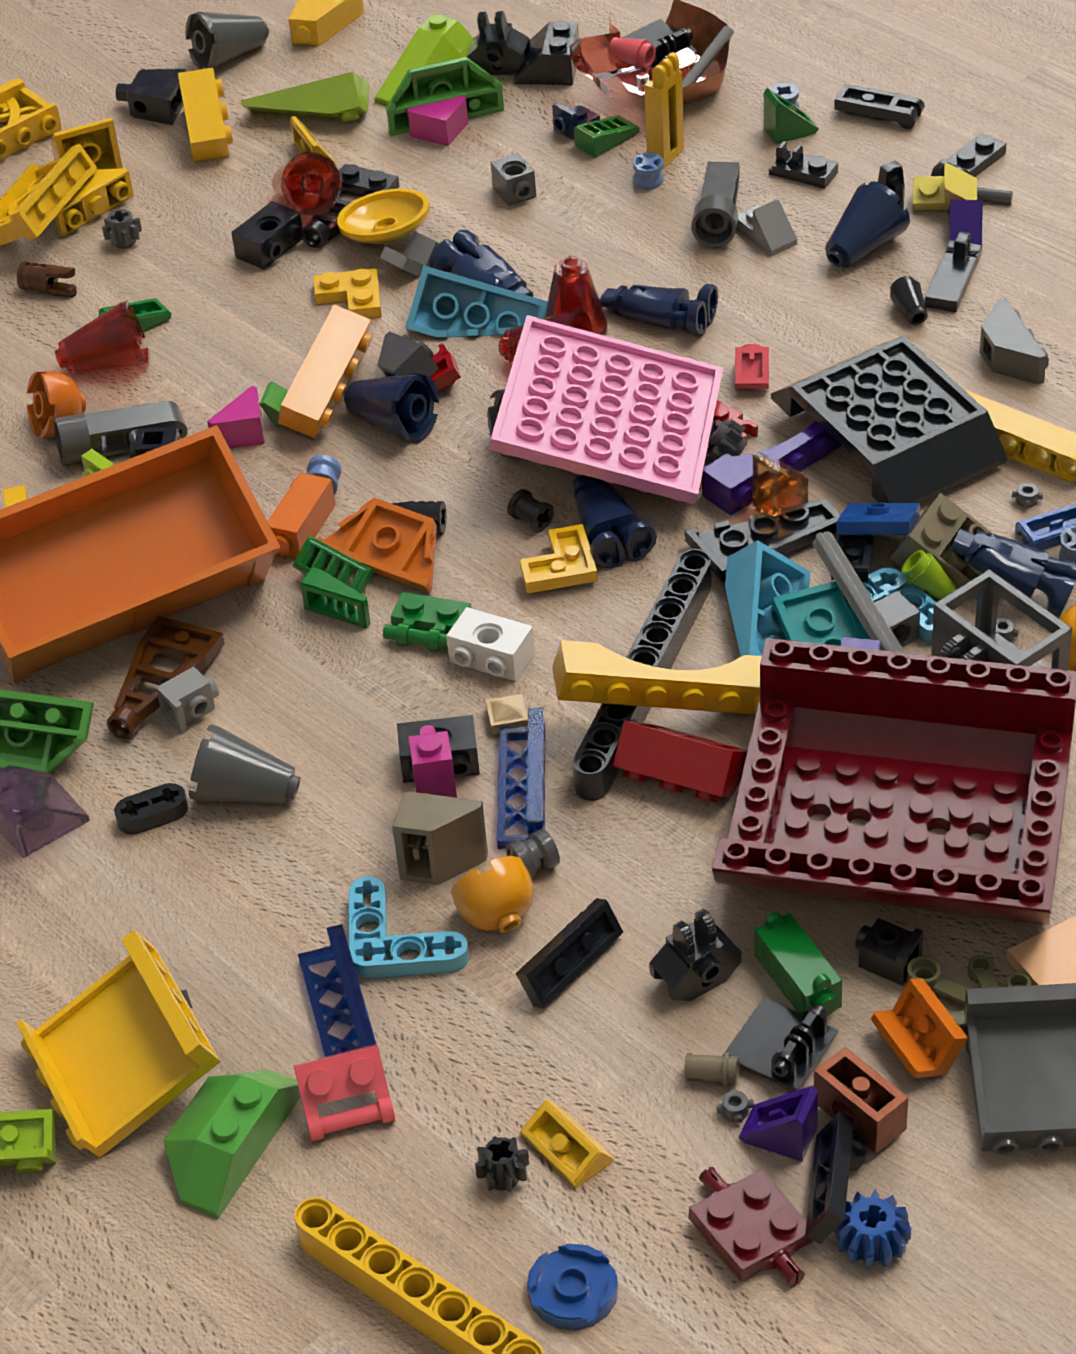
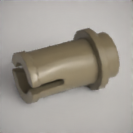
[684,1052,740,1087]

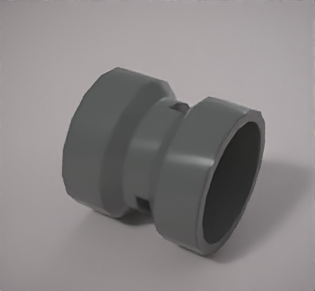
[506,829,560,878]

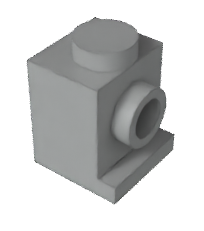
[156,667,219,734]

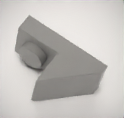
[736,199,797,256]

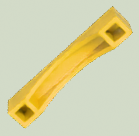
[552,640,762,715]

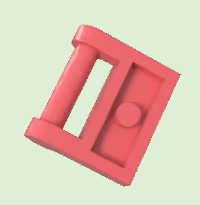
[293,1044,396,1142]

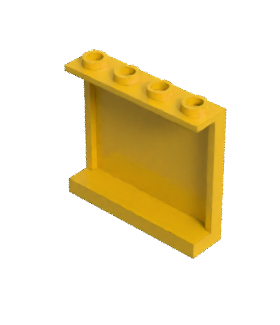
[16,930,221,1158]

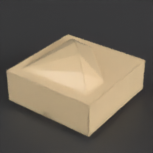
[485,694,529,735]

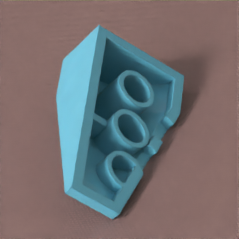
[725,541,810,656]

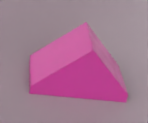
[407,95,468,146]
[207,386,264,448]

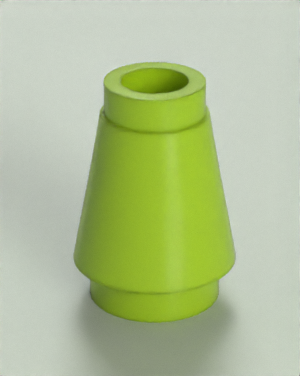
[902,550,956,600]

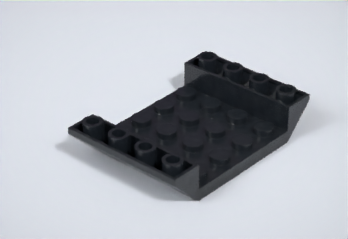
[771,336,1007,503]

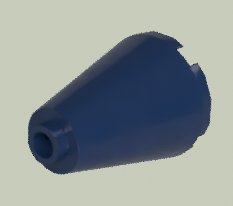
[825,181,910,268]
[344,373,439,441]

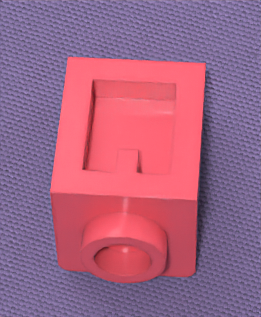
[735,344,769,389]

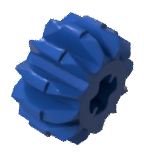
[834,1189,911,1270]

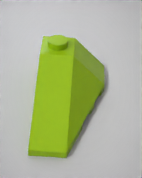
[375,14,473,105]
[241,72,370,121]

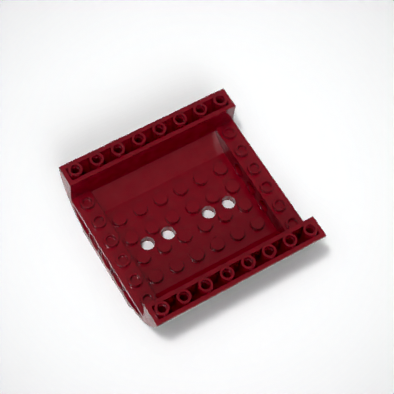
[712,638,1076,925]

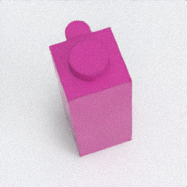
[408,725,457,798]

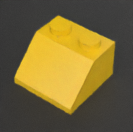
[51,117,123,170]

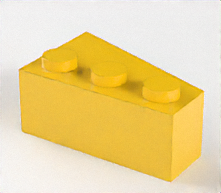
[178,68,233,162]

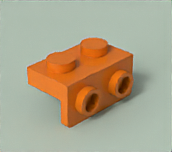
[871,978,968,1078]

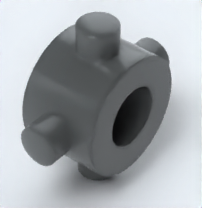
[1012,483,1043,508]
[996,618,1019,642]
[716,1089,754,1123]

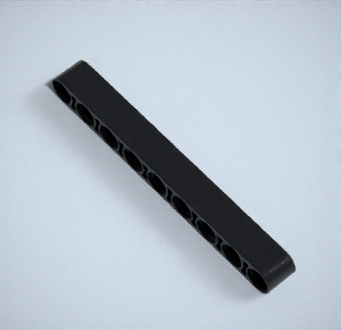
[573,549,712,801]

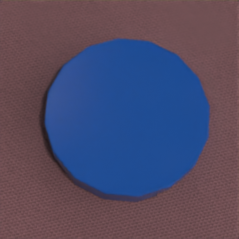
[527,1244,618,1330]

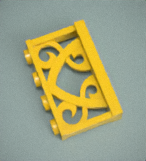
[0,77,62,160]
[0,143,97,246]

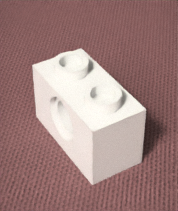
[446,607,535,682]

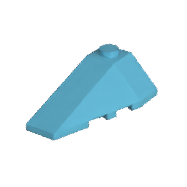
[405,265,549,338]

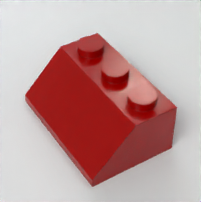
[613,721,748,802]

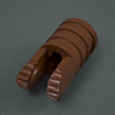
[17,261,77,296]

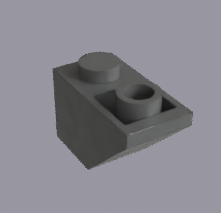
[377,331,439,377]

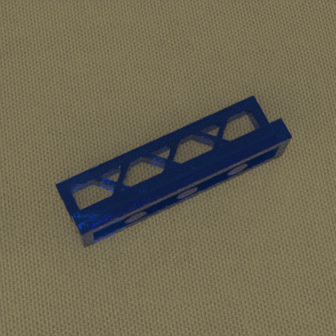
[497,707,546,849]
[298,924,377,1057]

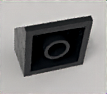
[515,21,580,85]

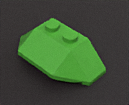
[386,57,504,136]
[0,689,94,775]
[163,1070,300,1219]

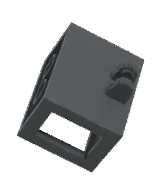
[931,570,1072,670]

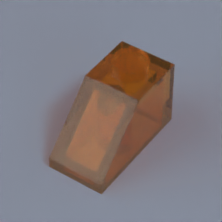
[752,451,808,516]

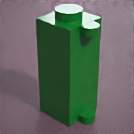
[754,912,842,1016]

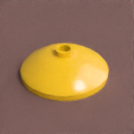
[337,188,430,244]

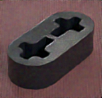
[114,783,188,835]

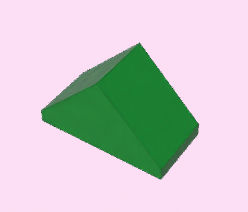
[763,87,819,144]

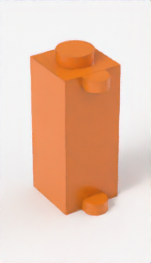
[267,472,335,558]

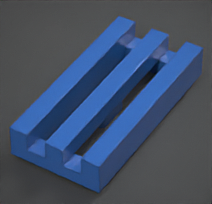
[1015,503,1076,550]

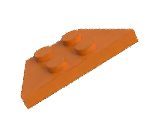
[317,497,437,594]

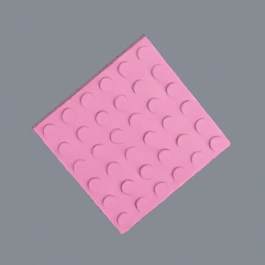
[488,315,723,505]

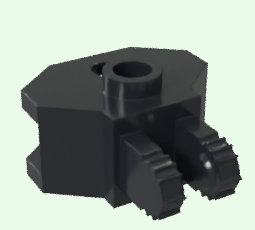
[467,11,531,75]
[649,908,742,1001]

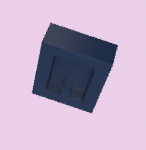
[552,102,600,140]

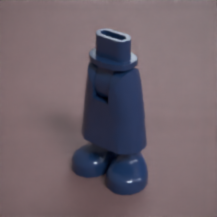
[429,230,533,297]
[600,284,718,334]
[573,475,657,568]
[950,528,1076,619]

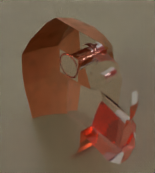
[570,0,730,104]

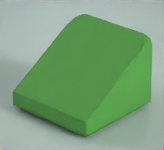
[259,381,288,428]

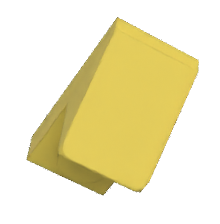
[913,163,977,211]

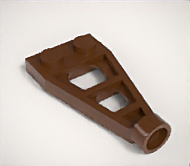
[107,616,225,739]

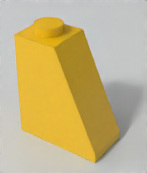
[288,0,364,46]

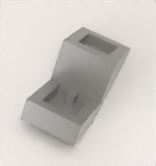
[380,231,440,277]

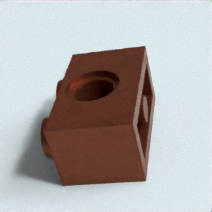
[814,1047,909,1154]

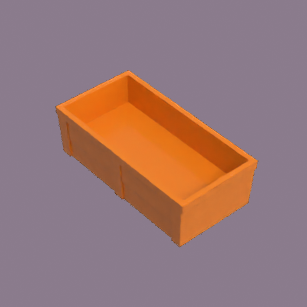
[0,425,280,683]

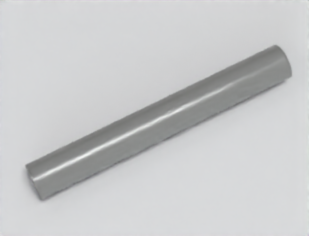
[682,26,734,88]

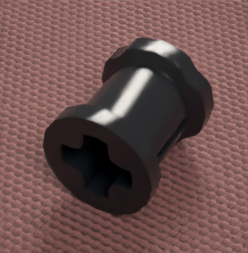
[507,489,554,532]

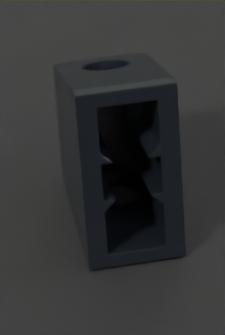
[115,69,186,125]

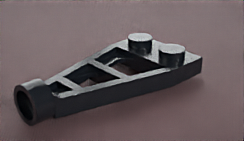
[301,164,399,248]

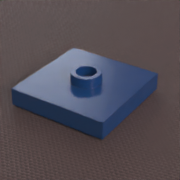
[836,502,920,535]

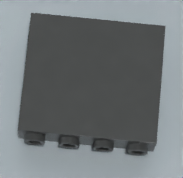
[963,983,1076,1155]

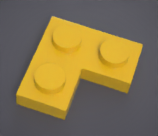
[313,268,382,318]
[519,524,598,594]

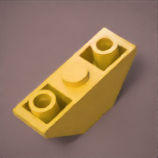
[55,168,134,237]

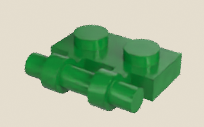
[383,592,472,651]

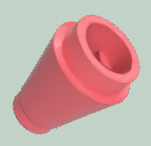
[609,37,655,69]

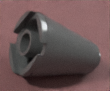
[185,12,269,69]
[189,724,301,805]

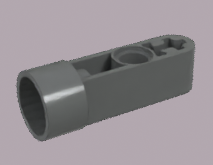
[691,161,740,247]
[54,401,187,465]

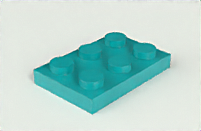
[772,581,869,646]

